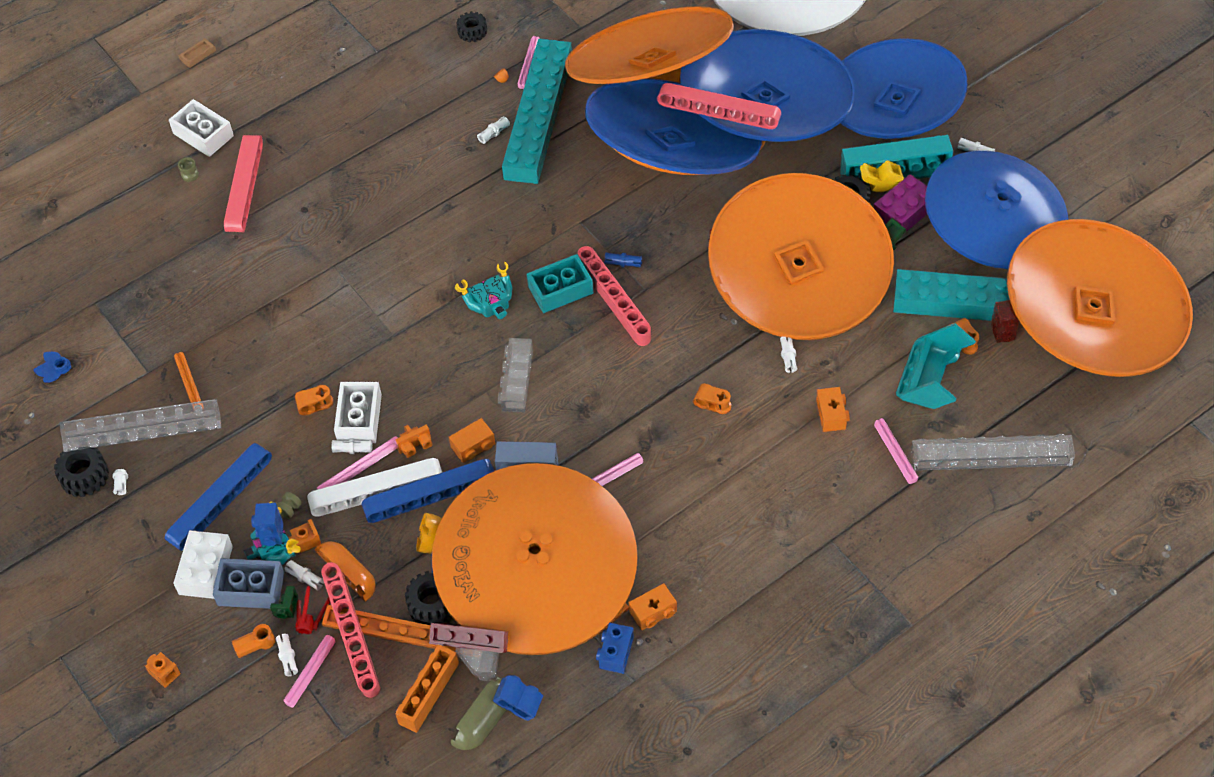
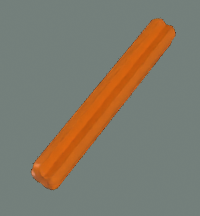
[174,352,204,413]

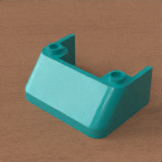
[896,323,976,409]

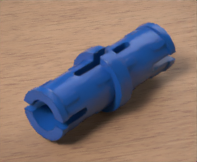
[604,252,642,268]

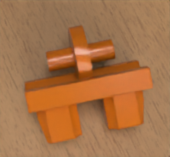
[395,424,432,458]

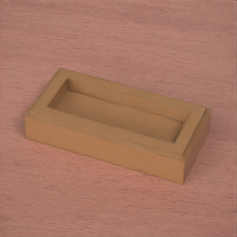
[178,38,216,68]

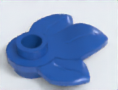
[33,352,71,383]

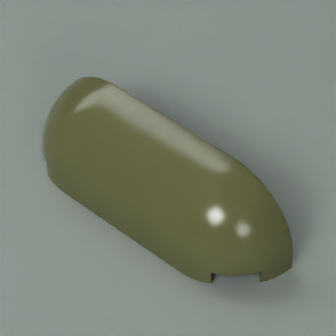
[451,677,507,750]

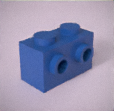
[251,503,283,546]
[596,623,634,674]

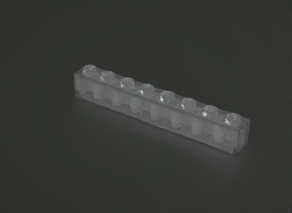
[59,399,221,452]
[911,434,1075,471]

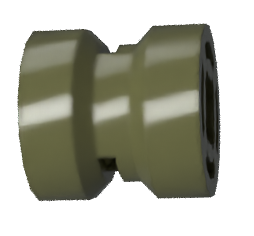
[178,157,199,182]
[277,492,302,520]

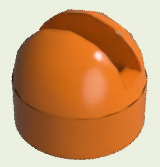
[494,68,509,83]

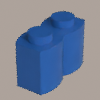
[493,675,543,721]

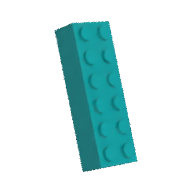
[840,135,953,186]
[893,269,1010,322]

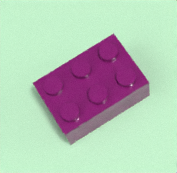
[873,174,927,234]

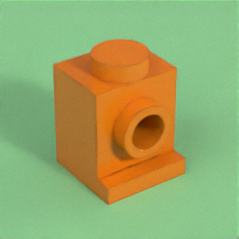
[288,519,321,554]
[145,652,181,688]

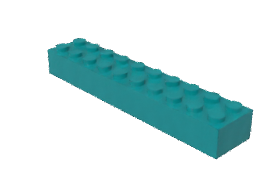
[502,39,572,184]

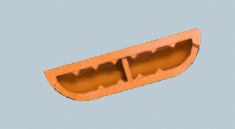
[314,541,376,602]

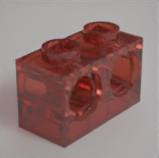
[991,300,1019,343]

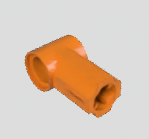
[232,624,276,658]

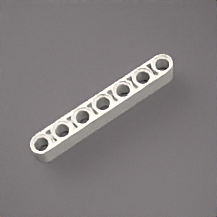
[307,458,442,516]

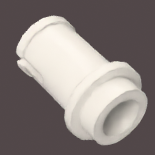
[113,469,128,495]

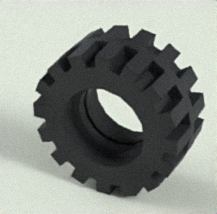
[456,11,487,42]

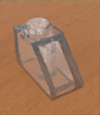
[456,647,500,682]

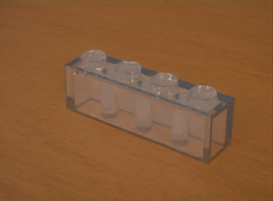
[498,338,533,412]

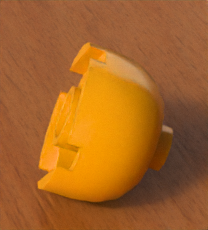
[416,513,442,554]

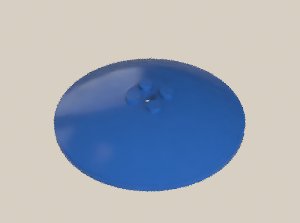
[841,38,967,139]
[925,151,1068,269]

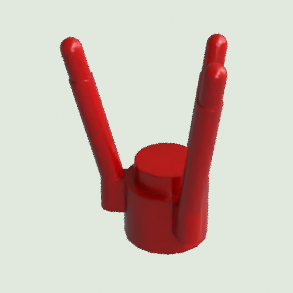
[295,586,330,635]

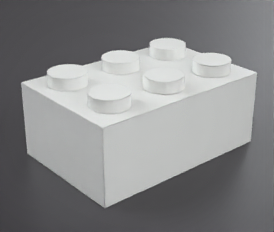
[169,99,234,157]
[334,382,382,443]
[174,530,233,599]

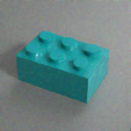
[527,254,594,313]

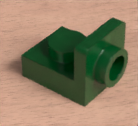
[885,218,906,250]
[270,586,298,619]

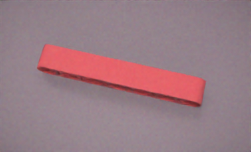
[657,83,781,129]
[224,135,263,232]
[578,246,651,346]
[321,562,380,698]

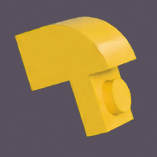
[860,160,904,192]

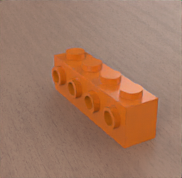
[395,644,459,733]

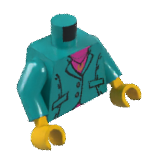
[455,262,513,319]
[243,502,301,565]

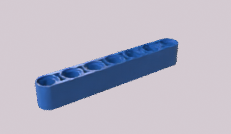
[165,443,272,551]
[361,459,494,523]

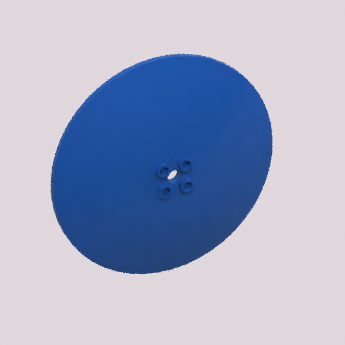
[680,29,855,142]
[585,79,762,174]

